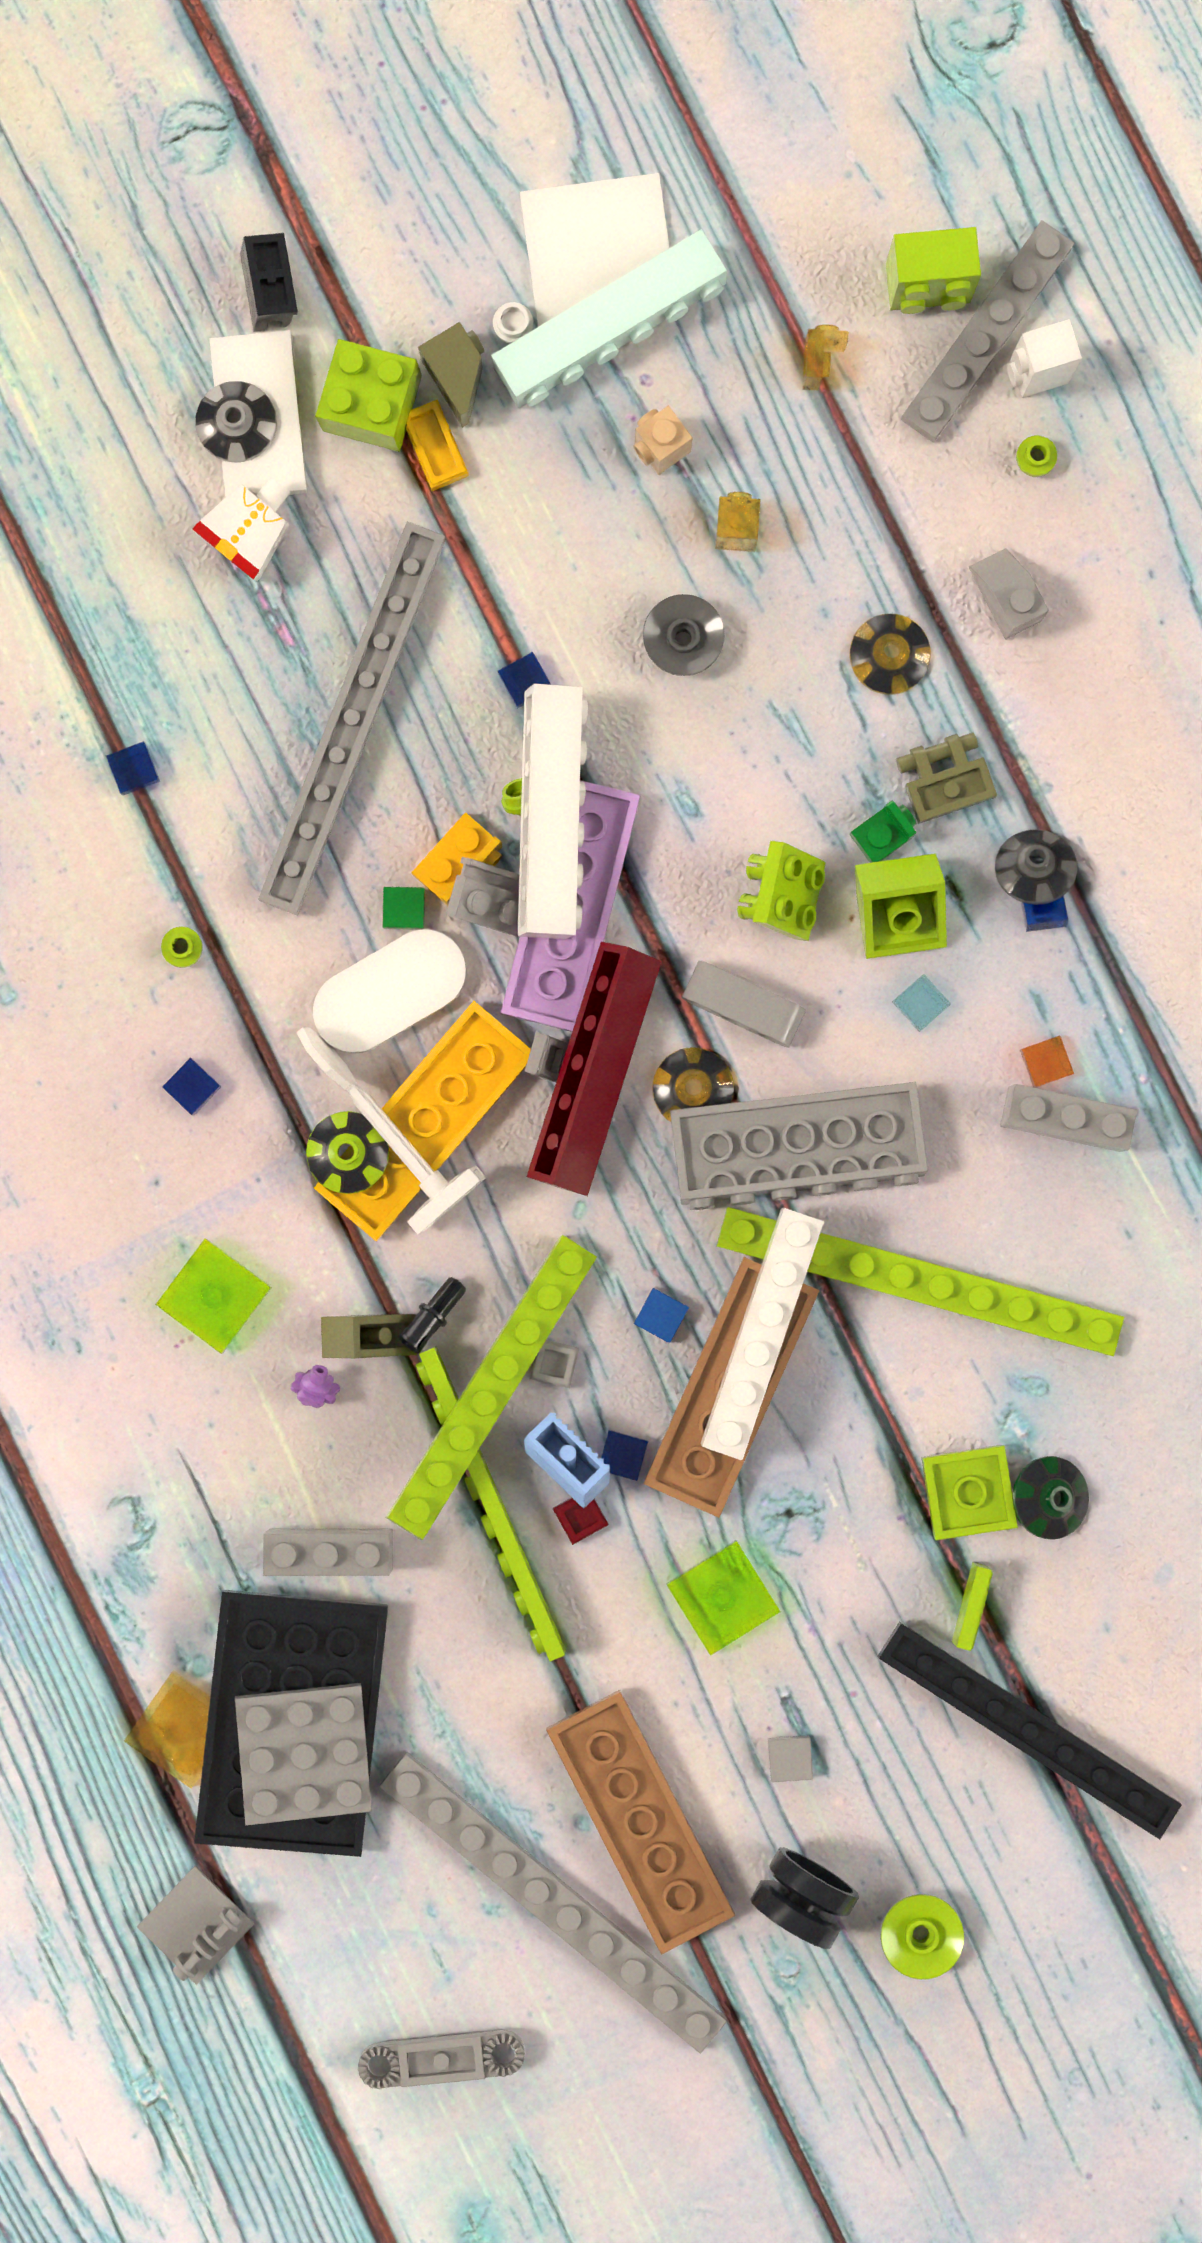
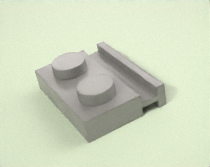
[446,857,519,937]

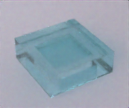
[892,974,951,1032]

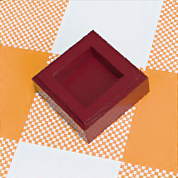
[553,1497,609,1545]

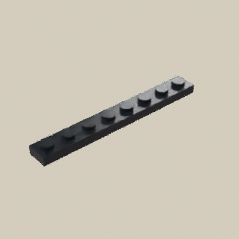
[877,1621,1182,1840]

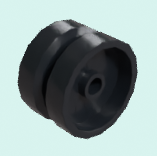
[750,1847,859,1949]

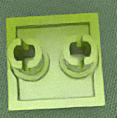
[737,841,826,941]

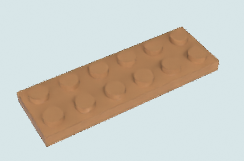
[643,1257,820,1518]
[546,1690,735,1955]

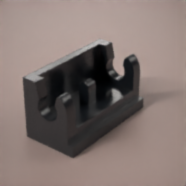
[240,233,298,332]

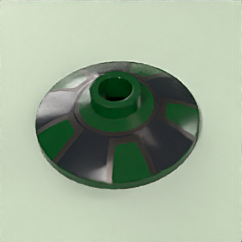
[1012,1456,1089,1540]

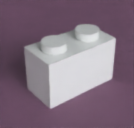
[1007,319,1082,398]

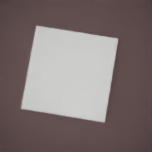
[519,173,670,327]

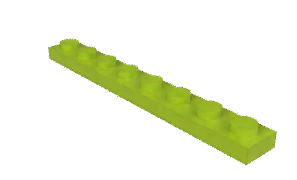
[385,1235,597,1540]
[416,1346,566,1662]

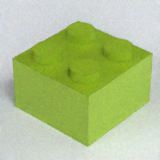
[886,227,981,314]
[315,339,422,452]

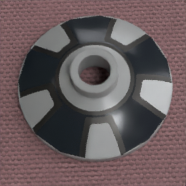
[195,381,277,463]

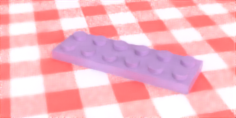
[501,780,640,1032]

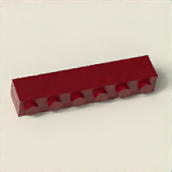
[526,942,662,1197]

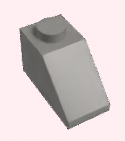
[969,548,1049,639]

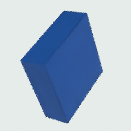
[633,1288,689,1343]

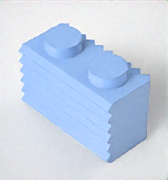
[524,1413,610,1508]

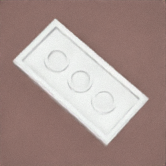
[209,330,308,498]

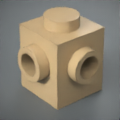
[633,405,693,475]

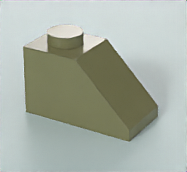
[418,322,485,428]
[321,1314,417,1359]

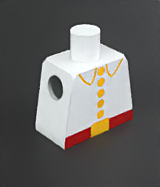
[192,477,290,581]

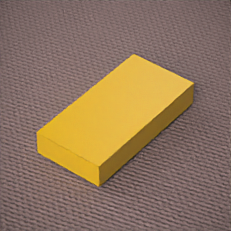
[406,399,469,492]

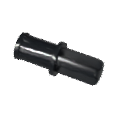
[398,1277,466,1354]

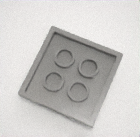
[235,1683,372,1826]

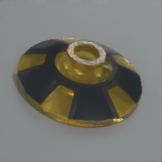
[849,614,931,695]
[652,1047,734,1122]

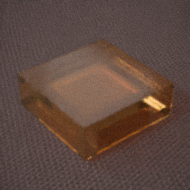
[1020,1035,1074,1088]

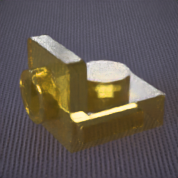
[802,325,849,390]

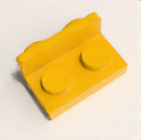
[411,812,503,906]

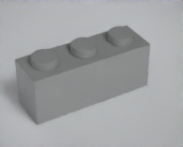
[1000,1084,1137,1152]
[263,1529,393,1576]

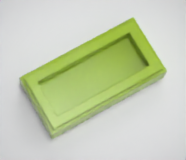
[951,1562,993,1651]

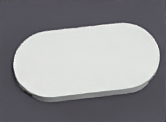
[313,929,466,1053]

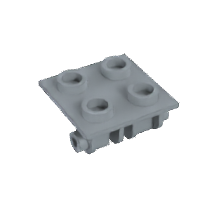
[137,1866,255,1985]

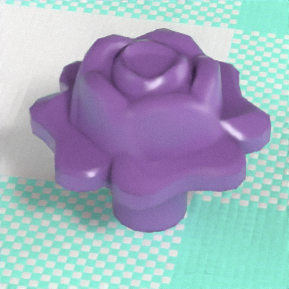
[290,1365,340,1408]

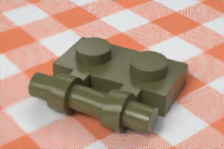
[896,732,997,824]

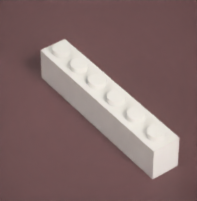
[518,684,588,939]
[701,1208,824,1460]

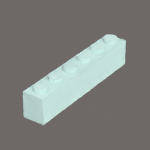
[491,229,727,408]

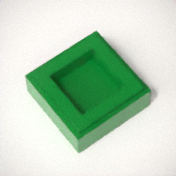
[382,887,425,930]

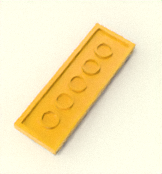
[314,1001,531,1242]

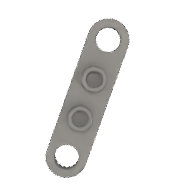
[358,2030,525,2089]

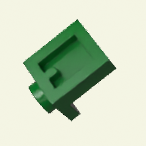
[849,800,917,863]

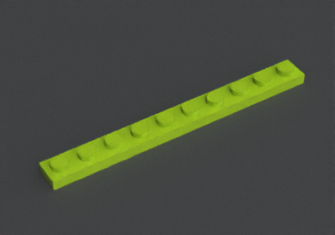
[716,1207,1124,1357]

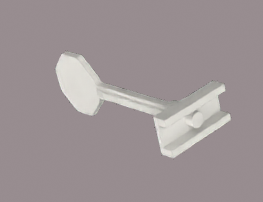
[297,1027,486,1234]

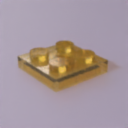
[124,1670,210,1789]

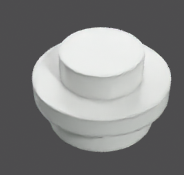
[493,302,533,344]

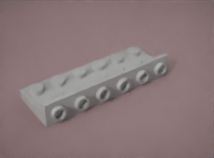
[670,1082,928,1210]

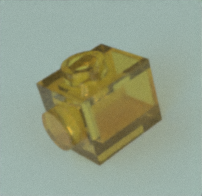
[715,492,761,552]

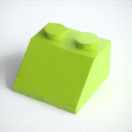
[855,853,947,959]

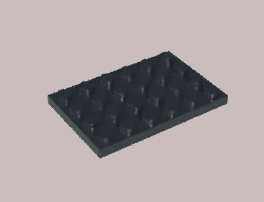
[194,1590,388,1857]

